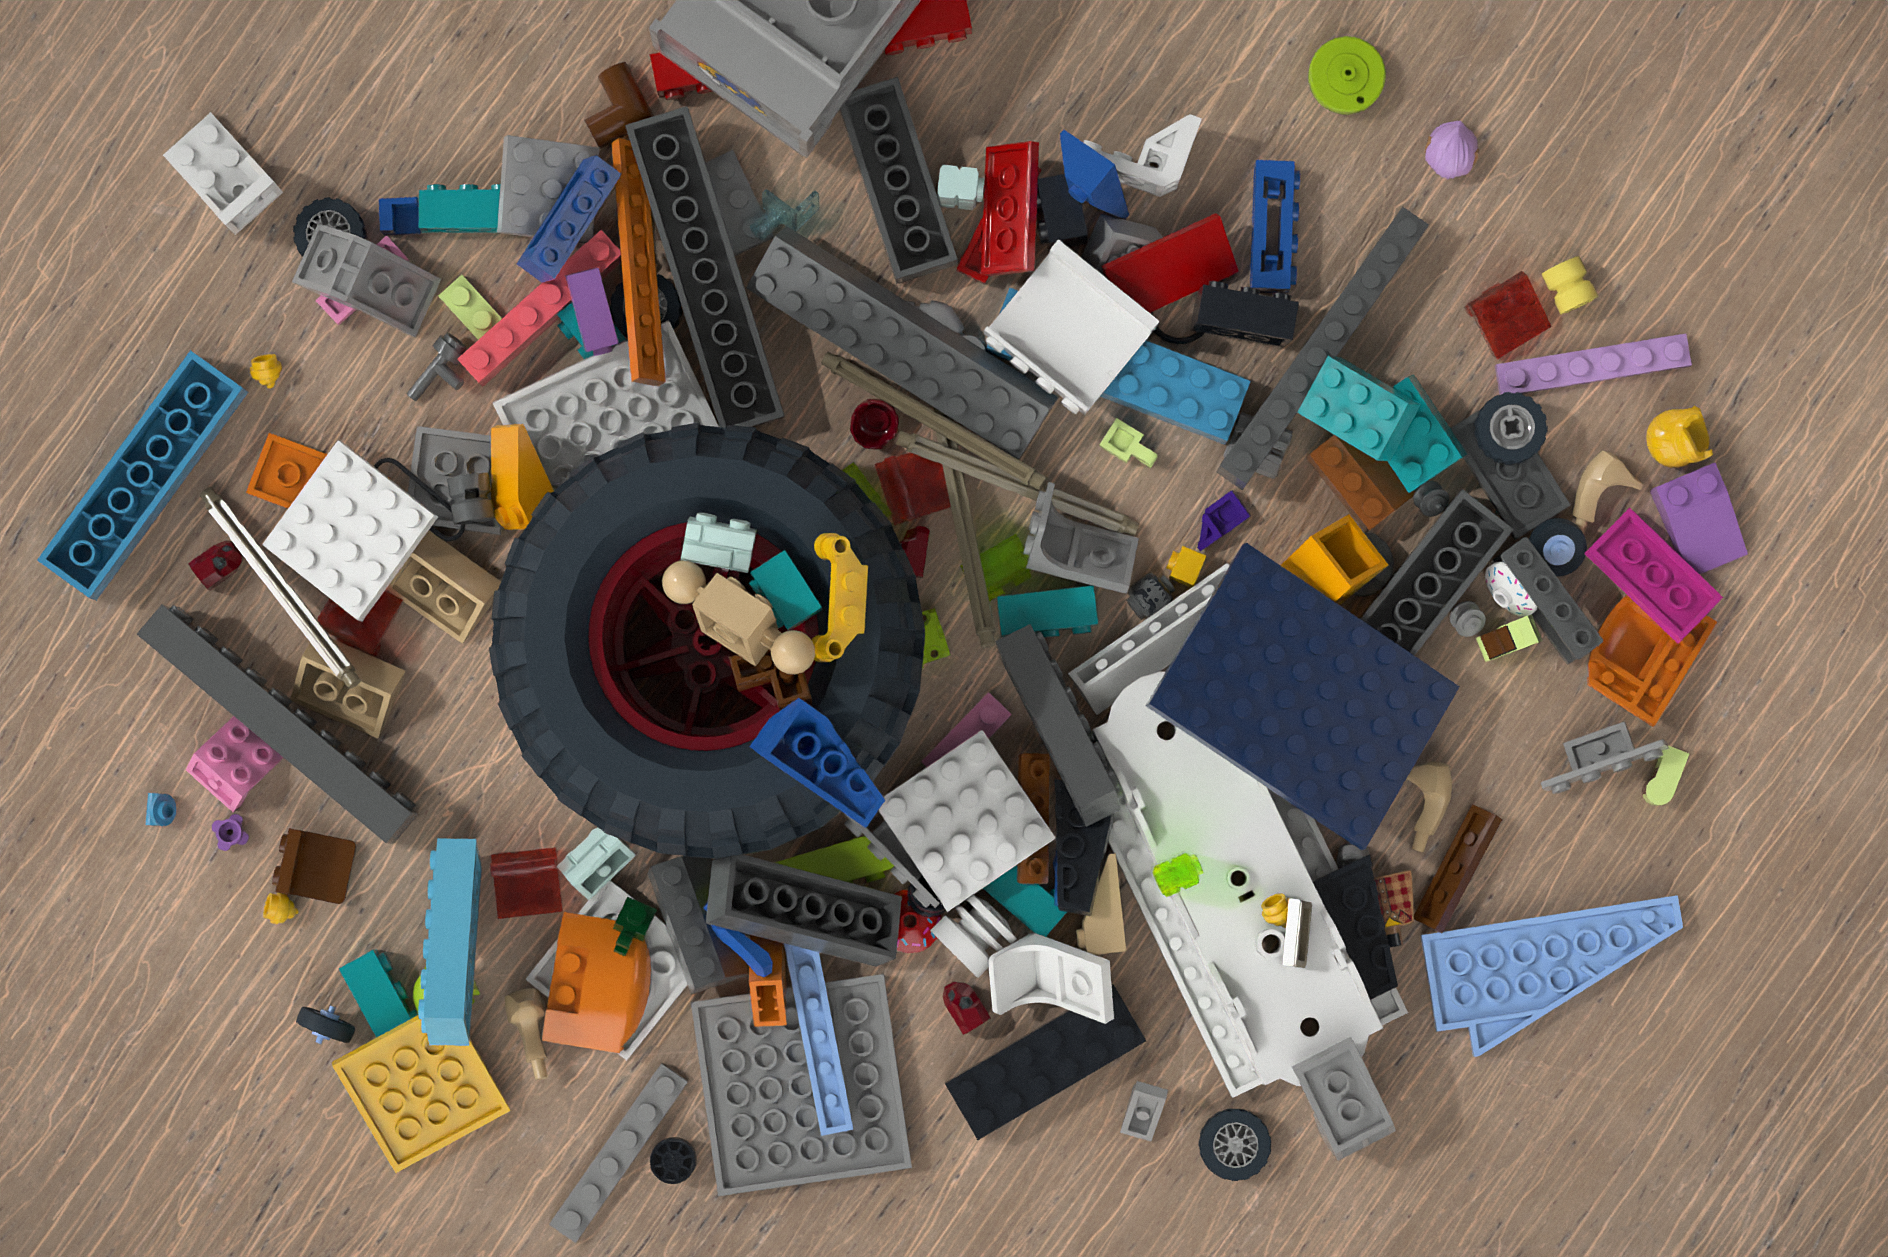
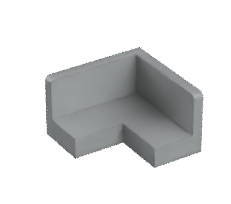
[1081,214,1163,277]

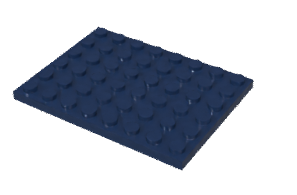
[1145,543,1460,850]

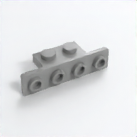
[1541,722,1669,794]
[844,813,940,908]

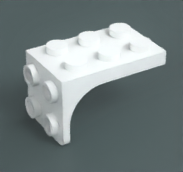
[988,932,1114,1024]

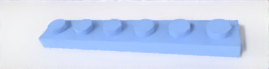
[784,943,853,1136]

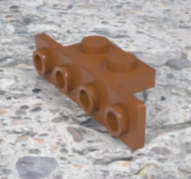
[1017,753,1050,884]

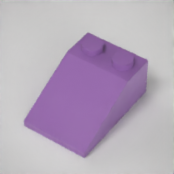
[1650,463,1748,574]

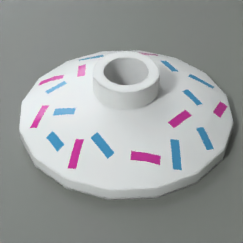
[1485,562,1537,617]

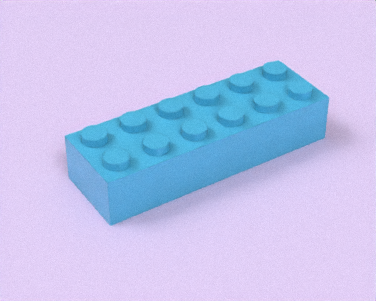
[418,838,482,1046]

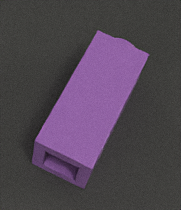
[565,267,619,356]

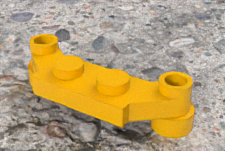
[812,533,868,662]

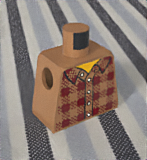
[1374,870,1414,948]

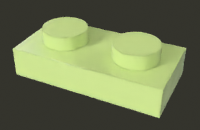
[438,275,502,340]

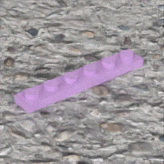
[1495,334,1692,395]

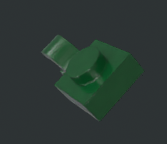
[613,897,657,956]

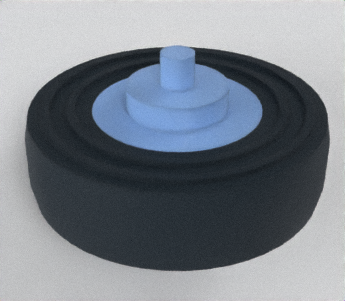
[1529,518,1587,577]
[296,1005,355,1044]

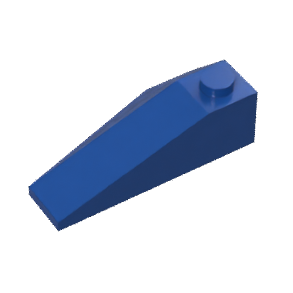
[1060,130,1129,220]
[750,698,885,828]

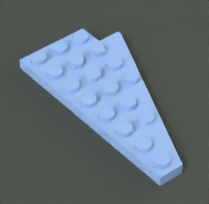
[1420,895,1683,1057]

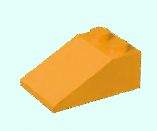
[491,424,554,530]

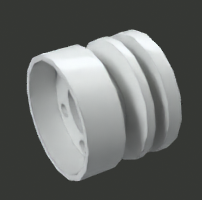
[930,895,1017,978]

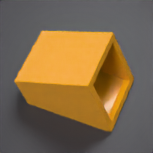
[1281,514,1389,605]

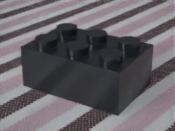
[1190,281,1299,347]

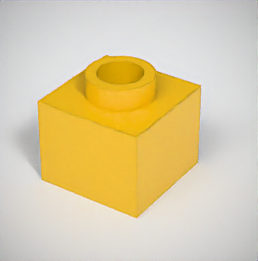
[1166,546,1206,588]

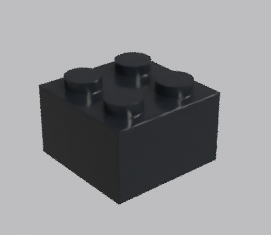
[1037,174,1088,252]

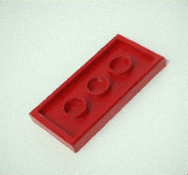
[981,141,1039,276]
[1101,213,1239,313]

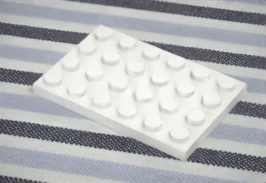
[493,320,719,490]

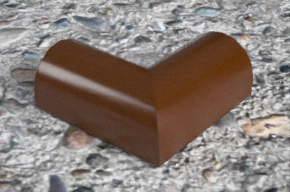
[584,62,654,149]
[729,649,812,711]

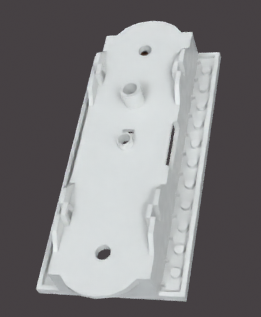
[1091,671,1408,1098]

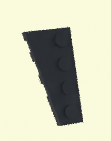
[1313,854,1398,1000]

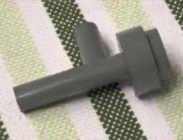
[406,332,467,401]

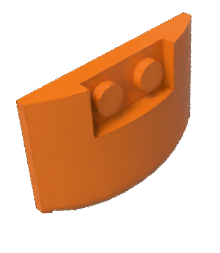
[1587,595,1717,727]
[542,912,651,1053]

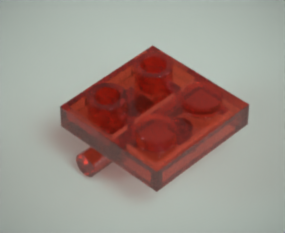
[1464,271,1552,359]
[874,452,951,526]
[317,591,403,656]
[490,847,563,919]

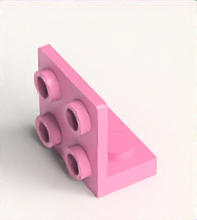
[186,716,283,813]

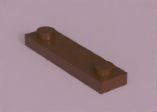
[1414,804,1503,934]

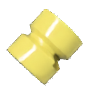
[1541,256,1599,315]

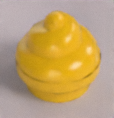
[249,354,282,389]
[263,893,298,924]
[1261,893,1290,928]

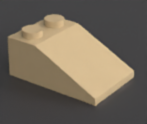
[1076,853,1126,955]

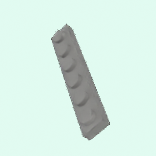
[549,1063,688,1243]

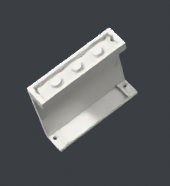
[984,240,1159,415]

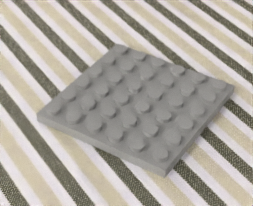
[691,974,912,1196]

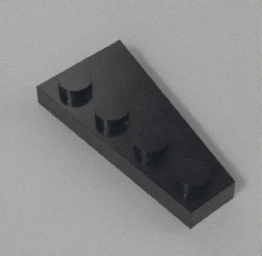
[1055,779,1115,916]

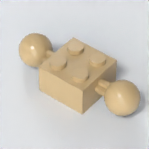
[662,560,815,674]

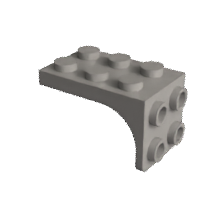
[1023,482,1139,594]

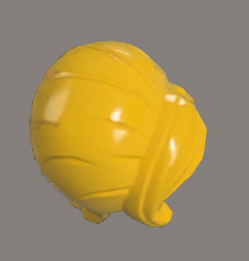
[1646,405,1713,468]

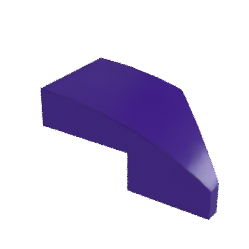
[1197,490,1251,552]

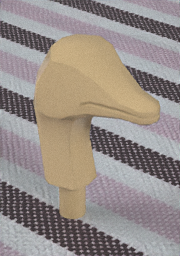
[1572,450,1644,535]
[1407,761,1452,852]
[505,988,548,1080]

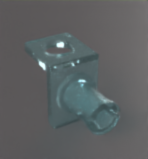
[750,189,819,241]

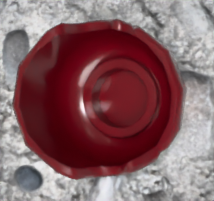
[850,399,899,450]

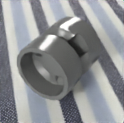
[447,473,495,525]

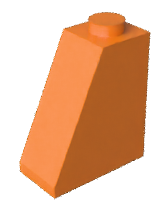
[749,935,787,1027]

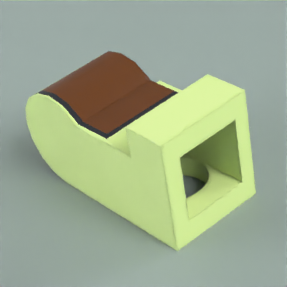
[1476,614,1543,662]
[1642,745,1689,806]

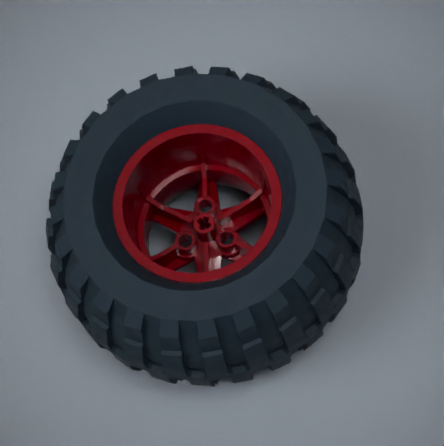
[489,422,925,859]

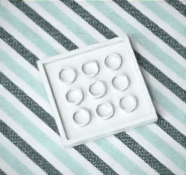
[262,440,438,621]
[879,730,1055,912]
[526,880,687,1061]

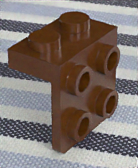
[272,828,356,904]

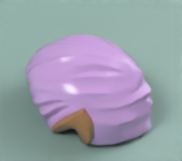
[1425,121,1479,179]

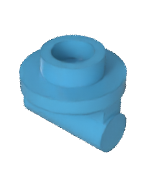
[145,793,176,826]

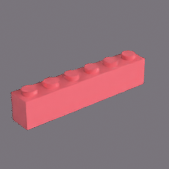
[457,230,621,387]

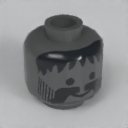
[1126,573,1175,620]

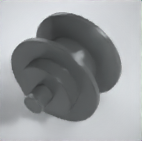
[1413,481,1449,517]

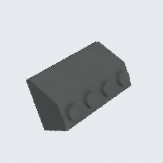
[647,856,749,995]

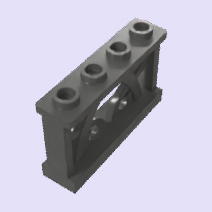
[1490,537,1603,665]

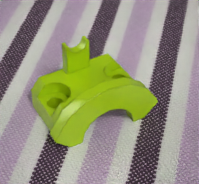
[922,608,951,669]

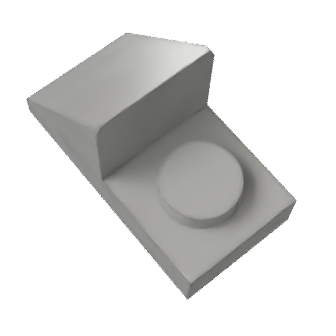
[1120,1081,1168,1141]

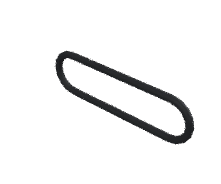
[374,458,465,541]

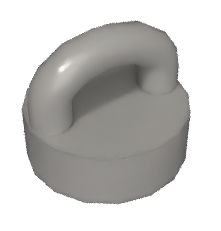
[1336,843,1369,868]

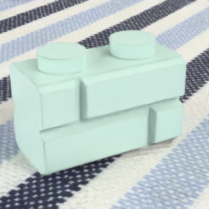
[937,165,985,210]
[681,513,757,573]
[557,827,636,900]

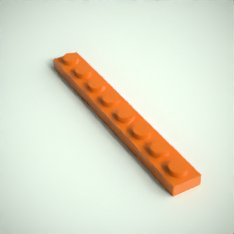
[612,138,666,387]

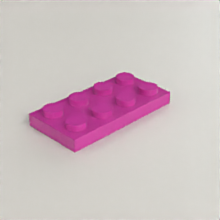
[1584,507,1723,643]

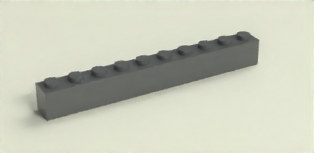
[1216,207,1429,491]

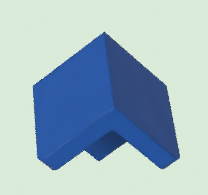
[379,197,422,235]

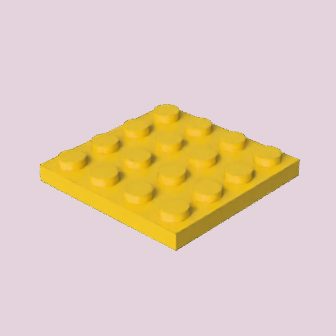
[332,1015,510,1173]

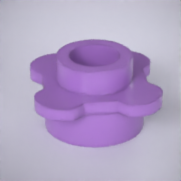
[212,814,249,851]

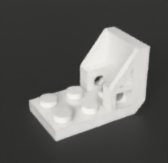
[163,112,283,235]
[1083,114,1202,197]

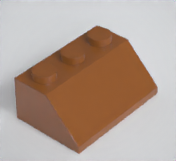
[1306,435,1415,532]

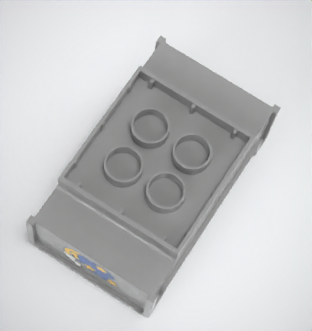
[649,0,921,158]

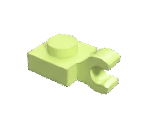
[1099,418,1158,468]

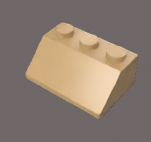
[386,530,501,644]
[290,639,405,738]

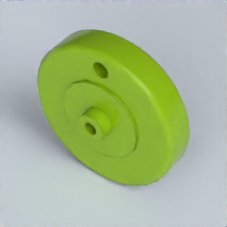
[1308,36,1386,115]

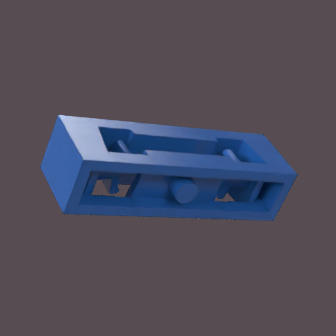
[516,155,621,283]
[1250,160,1300,294]

